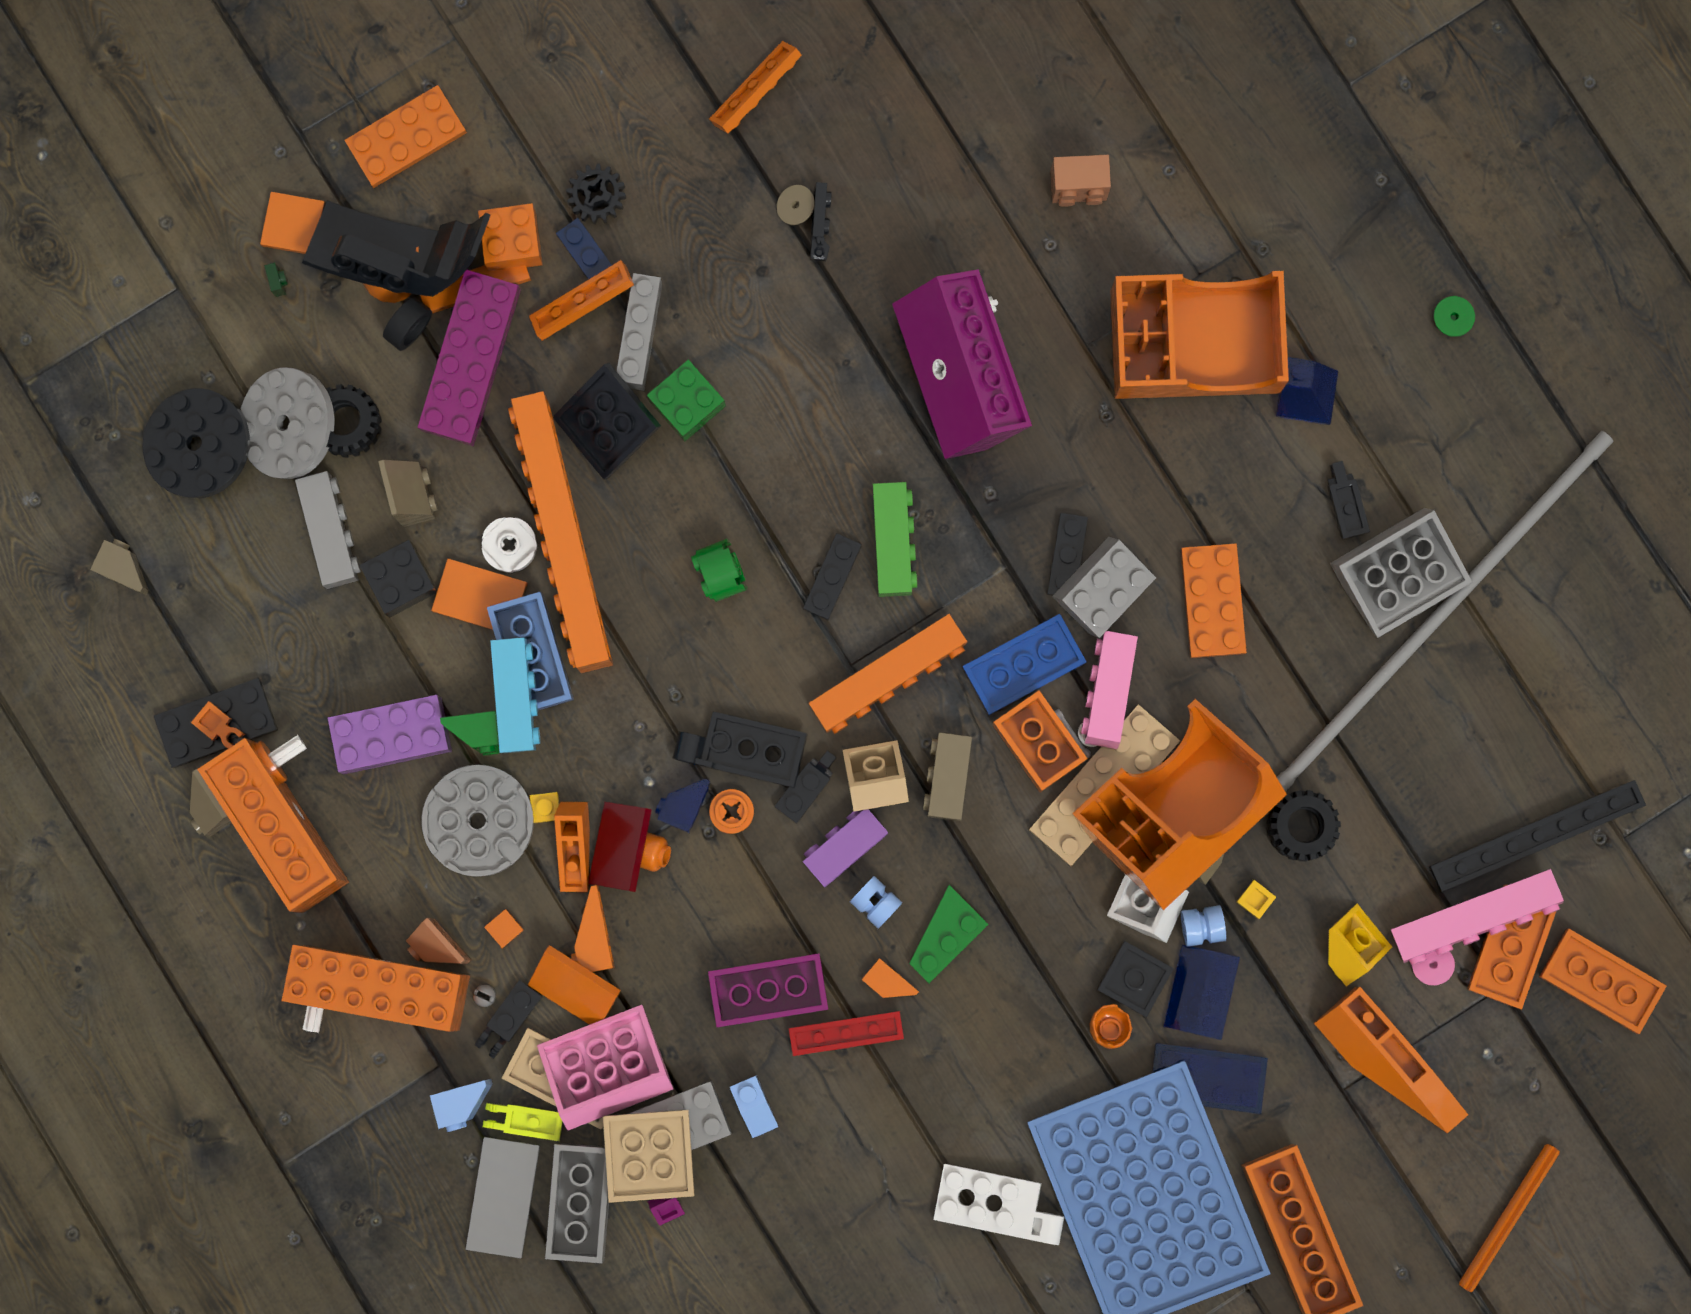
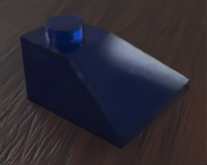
[1276,357,1338,425]

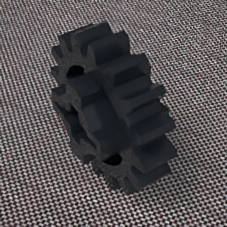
[566,163,626,225]

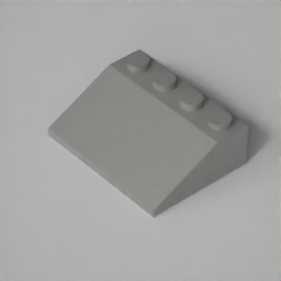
[1330,508,1472,638]

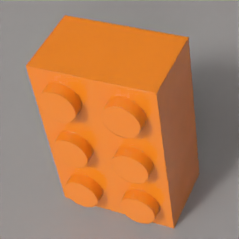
[992,690,1088,792]

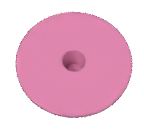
[1412,951,1455,985]

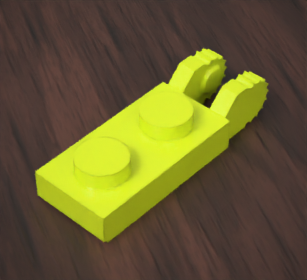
[482,1103,563,1141]

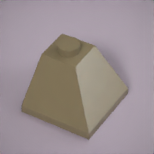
[190,769,232,837]

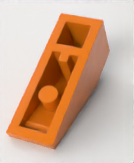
[554,802,590,892]
[571,885,615,972]

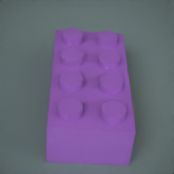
[328,695,452,774]

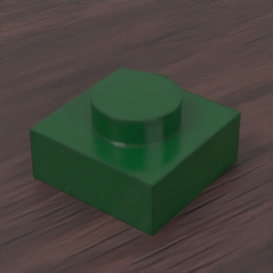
[264,262,288,297]

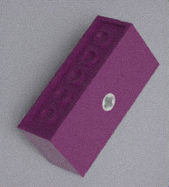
[892,269,1032,459]

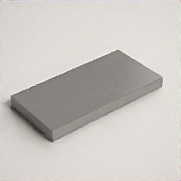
[466,1137,540,1258]

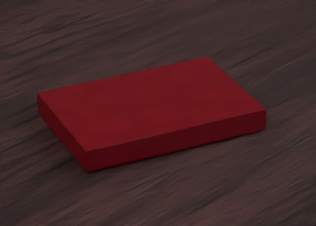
[588,802,652,892]

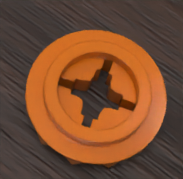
[709,789,754,834]

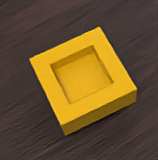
[530,792,559,823]
[1236,880,1276,919]

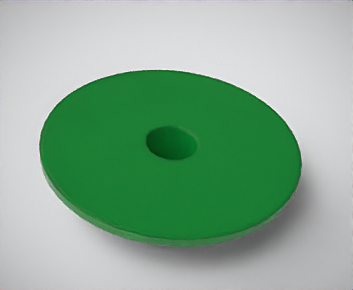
[1434,296,1475,337]

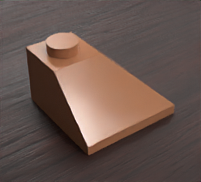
[406,918,471,964]

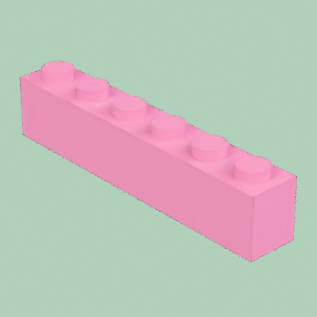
[1391,869,1564,965]

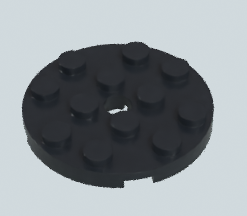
[142,388,250,499]

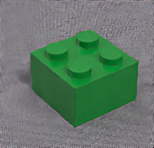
[647,359,726,442]

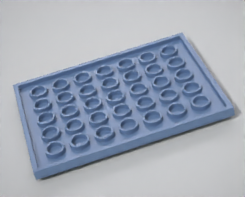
[1027,1060,1270,1314]

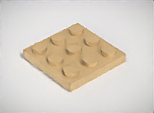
[603,1110,695,1203]

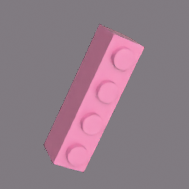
[1081,631,1138,749]

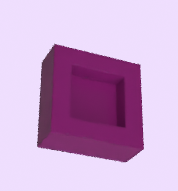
[647,1198,685,1226]

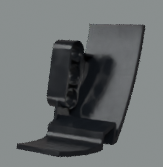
[302,200,491,297]

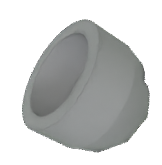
[473,985,496,1007]

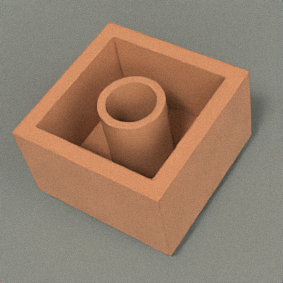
[1050,155,1111,207]

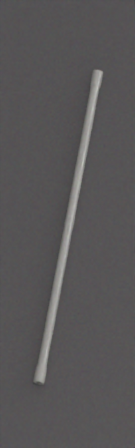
[1277,431,1613,792]

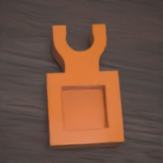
[191,701,245,749]

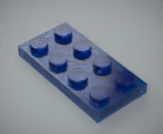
[1152,1043,1268,1114]

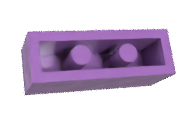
[803,809,888,888]

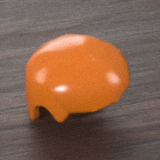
[1089,1004,1132,1049]

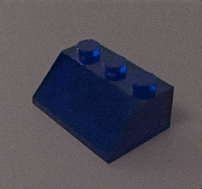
[1163,945,1240,1040]

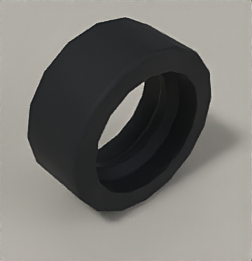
[383,297,432,351]

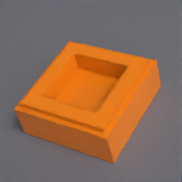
[484,909,524,948]

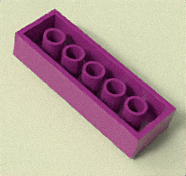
[417,270,521,447]

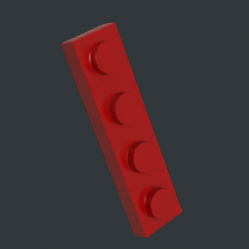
[789,1011,904,1056]

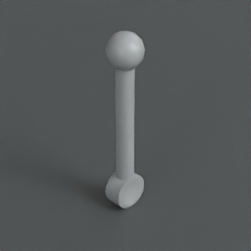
[1054,709,1091,758]

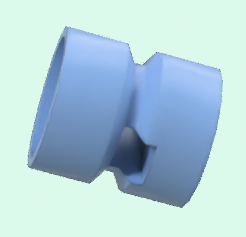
[850,876,902,929]
[1181,905,1226,947]

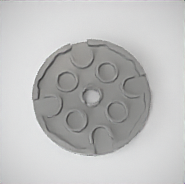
[241,368,334,479]
[422,765,534,877]

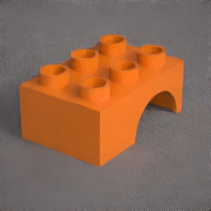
[1110,271,1289,399]
[1072,699,1287,910]

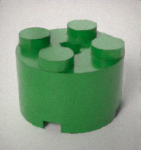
[691,538,748,602]

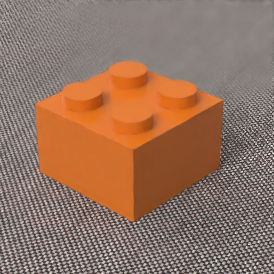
[478,203,543,271]

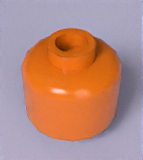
[640,832,671,872]

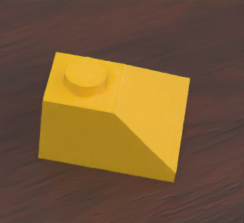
[1328,904,1392,987]

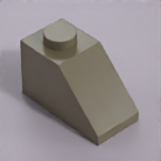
[90,539,149,595]

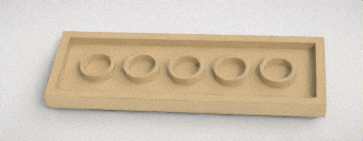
[1029,704,1180,867]

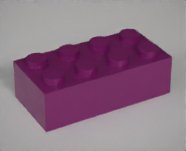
[708,954,828,1027]

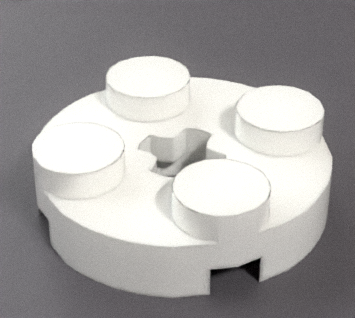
[482,517,538,573]

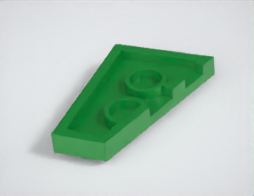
[909,885,989,983]

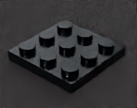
[553,363,661,480]

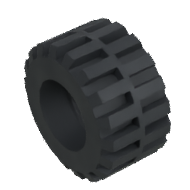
[326,384,382,458]
[1267,790,1341,861]

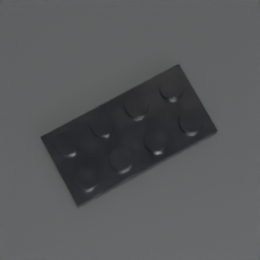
[154,678,278,768]

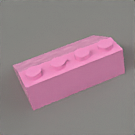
[537,1005,673,1130]

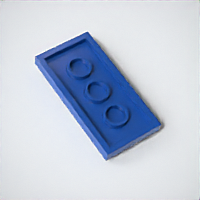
[962,614,1086,715]

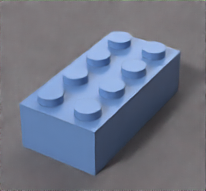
[487,592,574,710]

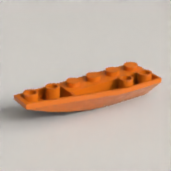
[1313,987,1468,1133]

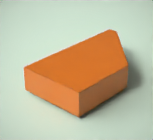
[862,958,919,998]

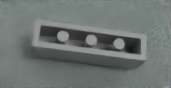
[617,273,662,391]
[295,471,361,589]

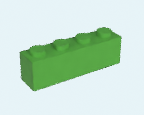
[873,482,917,597]

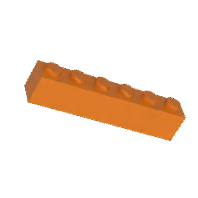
[809,614,967,734]

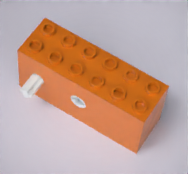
[282,945,470,1033]

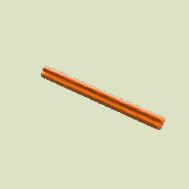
[1459,1144,1560,1292]

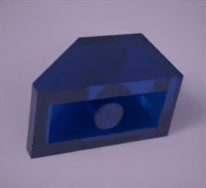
[655,779,711,834]

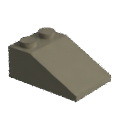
[378,460,438,527]

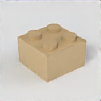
[843,740,909,811]

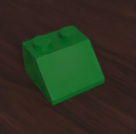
[440,711,499,756]

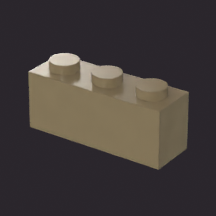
[923,733,972,821]

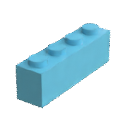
[490,638,540,753]

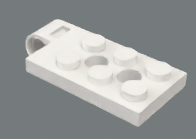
[933,1164,1064,1245]

